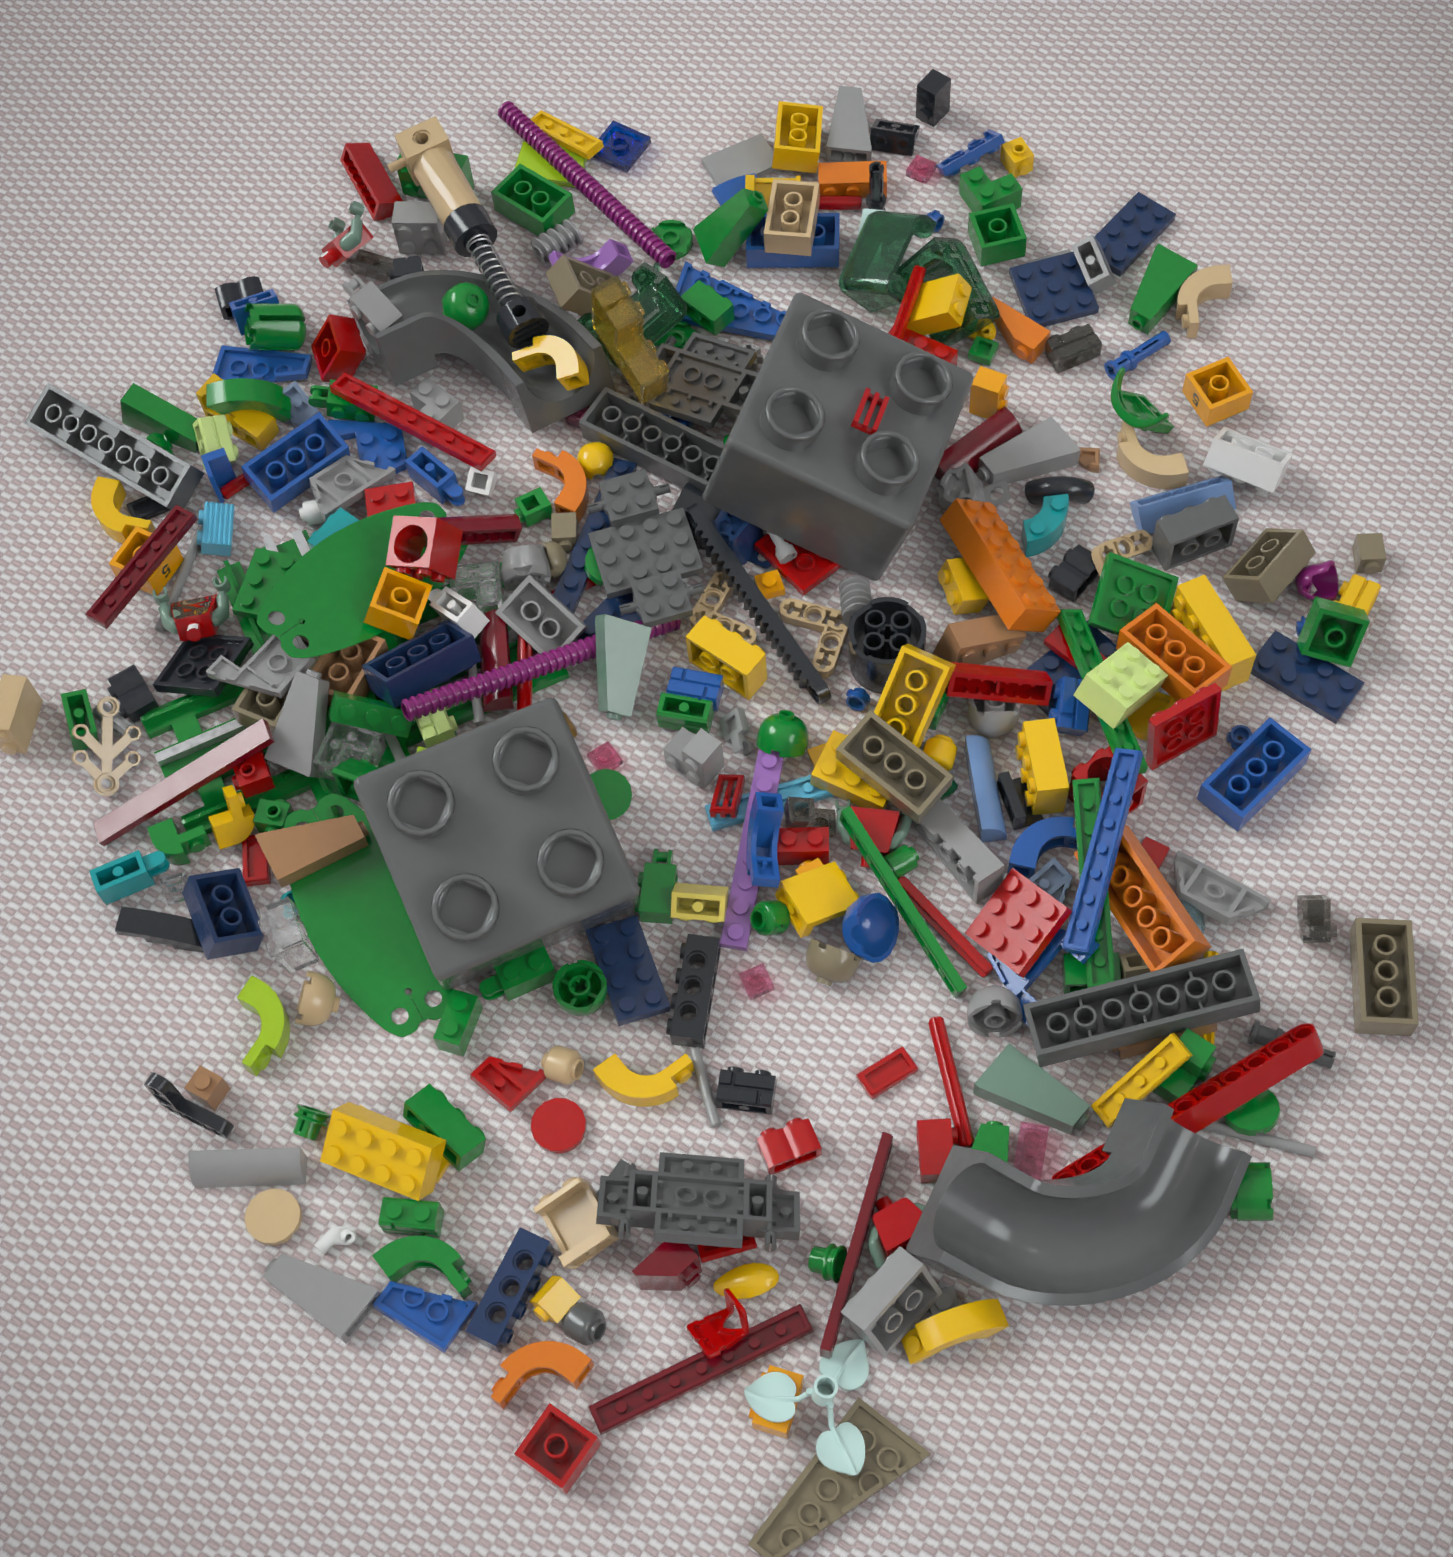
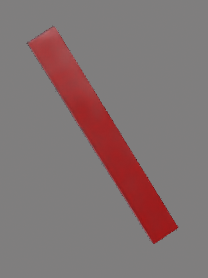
[330,373,496,472]

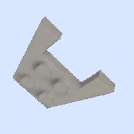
[206,611,315,698]

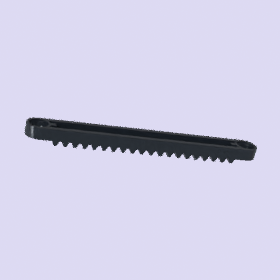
[684,503,832,705]

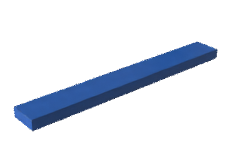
[1062,748,1143,956]

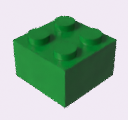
[967,203,1027,266]
[1297,596,1370,668]

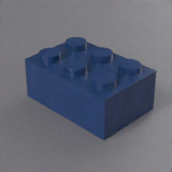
[182,868,265,960]

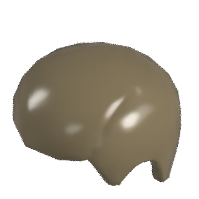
[542,541,568,580]

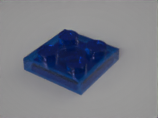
[593,120,651,173]

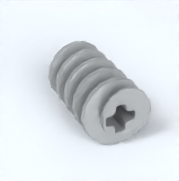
[531,219,583,266]
[838,576,872,628]

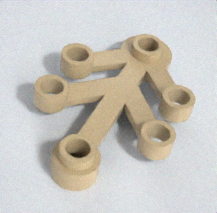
[71,696,141,796]

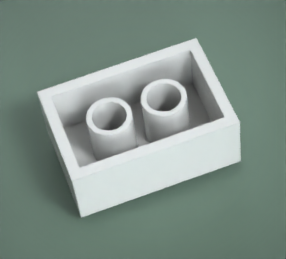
[1203,427,1293,493]

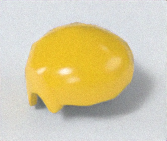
[577,442,614,479]

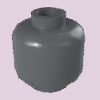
[562,1302,606,1346]

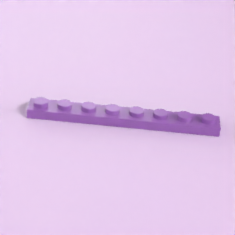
[720,749,784,951]

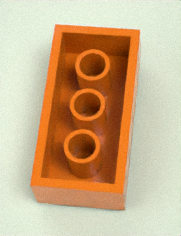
[1116,603,1232,701]

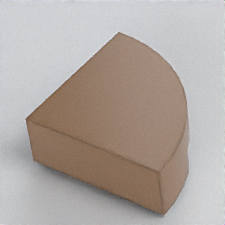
[1079,447,1100,473]

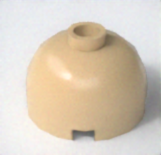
[295,970,340,1026]

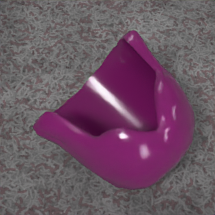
[1295,560,1339,601]

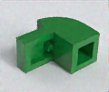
[147,818,212,865]

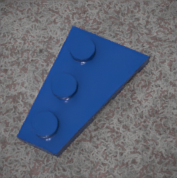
[936,129,1005,177]
[373,1281,478,1353]

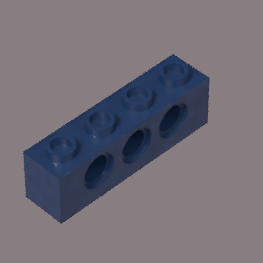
[465,1227,554,1353]

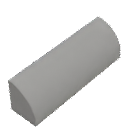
[189,1147,308,1188]

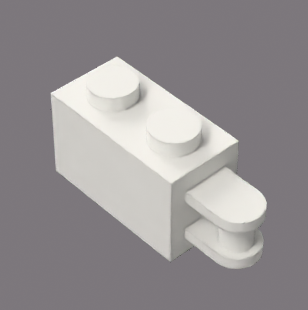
[428,586,490,638]

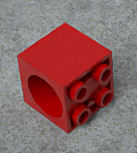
[386,516,463,583]
[1068,746,1148,816]

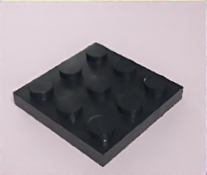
[152,635,254,697]

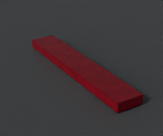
[85,505,198,629]

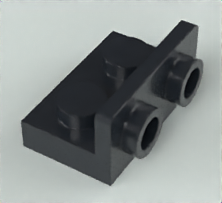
[870,119,920,156]

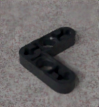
[144,1072,234,1139]

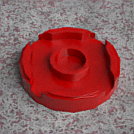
[531,1098,587,1154]

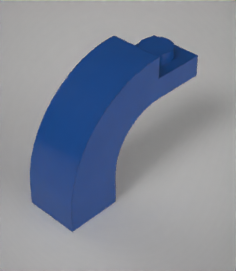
[746,792,784,888]
[1007,816,1077,879]

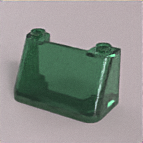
[839,211,937,313]
[895,237,1000,347]
[577,261,687,369]

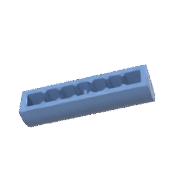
[1130,475,1236,534]
[964,735,1007,843]

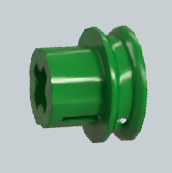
[293,1104,331,1140]
[808,1243,847,1283]

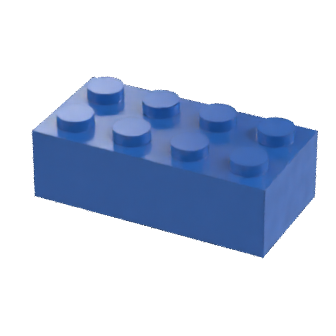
[746,213,840,268]
[241,412,350,513]
[1197,717,1312,832]

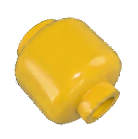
[923,734,957,772]

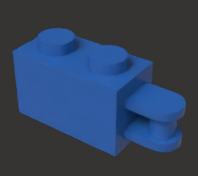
[405,446,465,507]

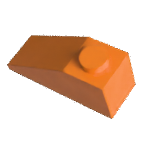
[989,297,1051,364]

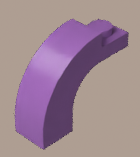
[548,239,634,278]

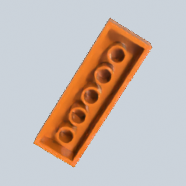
[939,498,1061,633]
[1074,825,1211,972]

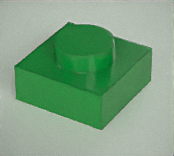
[968,336,999,366]

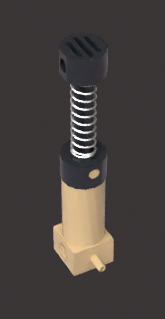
[387,116,549,349]

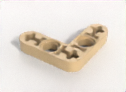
[1091,530,1153,576]
[690,571,757,646]
[779,598,849,678]

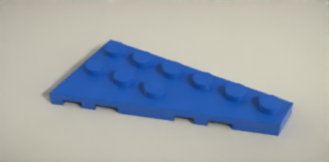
[666,261,786,341]

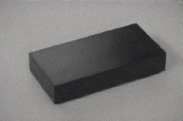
[126,496,171,520]

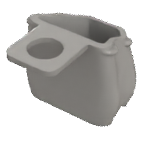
[936,463,1010,510]
[501,544,551,591]

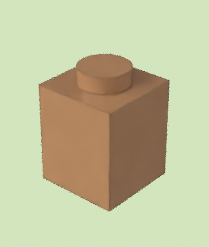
[184,1065,231,1111]

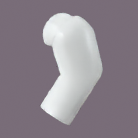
[314,1226,356,1255]

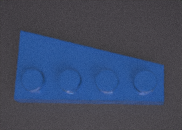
[212,345,313,383]

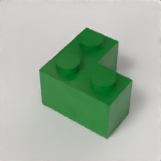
[959,166,1023,212]
[1152,1028,1216,1103]

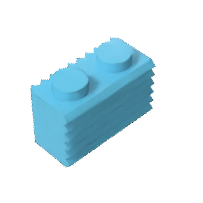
[196,501,235,557]

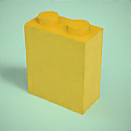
[907,273,972,335]

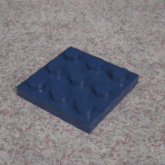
[1009,251,1099,327]

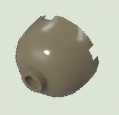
[806,939,861,987]

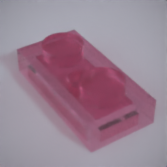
[1014,1121,1049,1180]

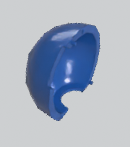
[842,892,899,963]

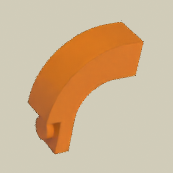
[532,448,589,524]
[490,1341,595,1410]

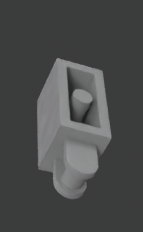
[342,274,403,337]

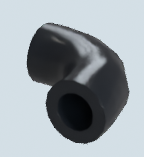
[1025,476,1095,505]

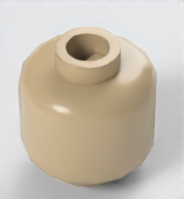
[541,1045,584,1085]

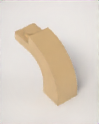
[1175,264,1233,338]
[1116,421,1189,489]

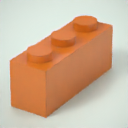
[818,161,887,198]

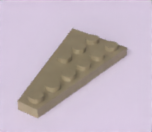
[748,1397,931,1557]

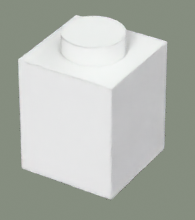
[465,466,498,497]

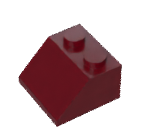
[632,1242,702,1291]

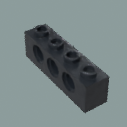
[666,934,721,1049]

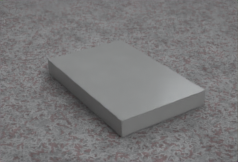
[701,133,780,186]

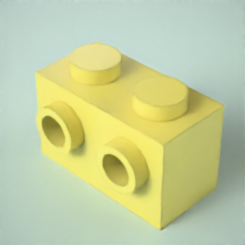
[670,883,729,923]

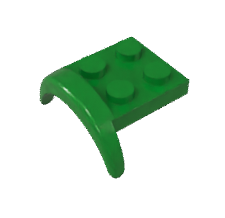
[1111,367,1175,434]

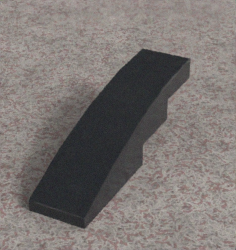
[115,906,204,953]

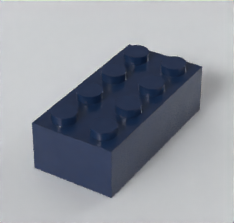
[362,620,481,708]

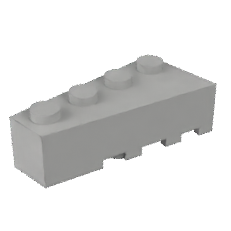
[913,799,1005,904]

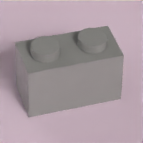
[1071,235,1117,294]

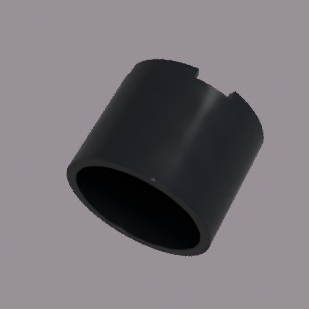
[849,597,926,694]

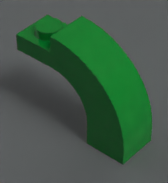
[206,378,291,422]
[372,1236,473,1300]

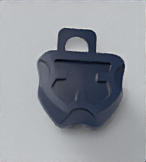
[712,510,771,569]

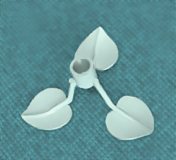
[744,1339,869,1476]

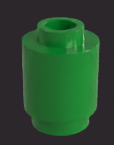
[883,844,919,879]

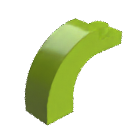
[237,976,290,1076]

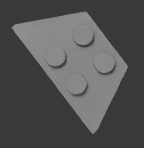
[309,455,396,521]
[1173,850,1271,925]

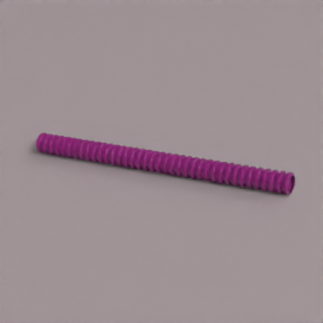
[498,101,676,269]
[401,619,681,722]

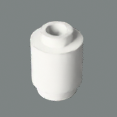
[299,500,326,526]

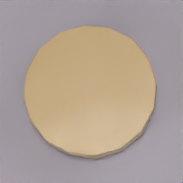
[244,1189,302,1246]

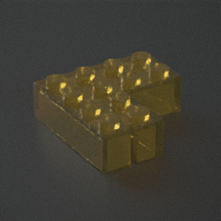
[591,275,669,405]

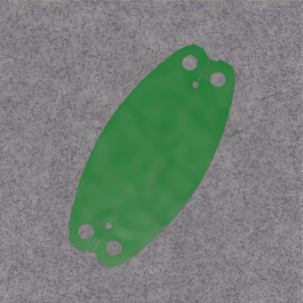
[257,502,468,658]
[284,793,452,1037]

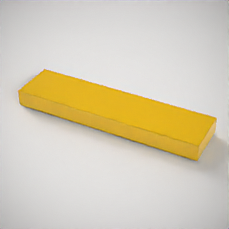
[531,110,604,160]
[1091,1033,1193,1128]

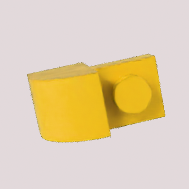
[208,785,254,850]

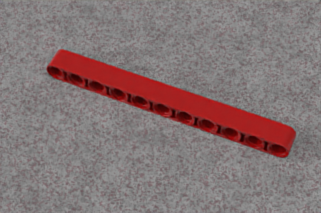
[1052,1023,1324,1180]

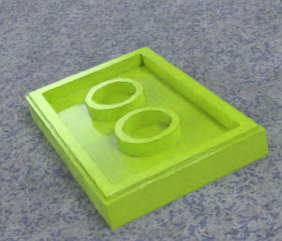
[515,141,587,188]

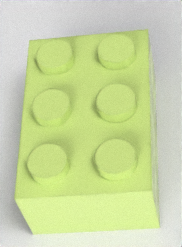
[1073,642,1168,729]

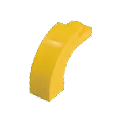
[512,335,589,391]
[91,476,155,544]
[593,1053,694,1107]
[901,1299,1009,1364]

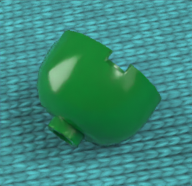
[441,282,490,331]
[756,710,809,757]
[552,960,608,1017]

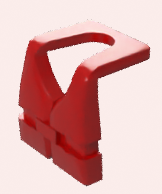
[686,1288,749,1359]

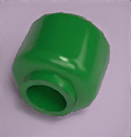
[750,900,790,936]

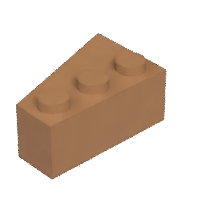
[932,614,1027,665]

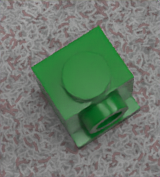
[514,487,553,527]

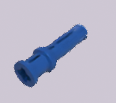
[1104,331,1171,381]

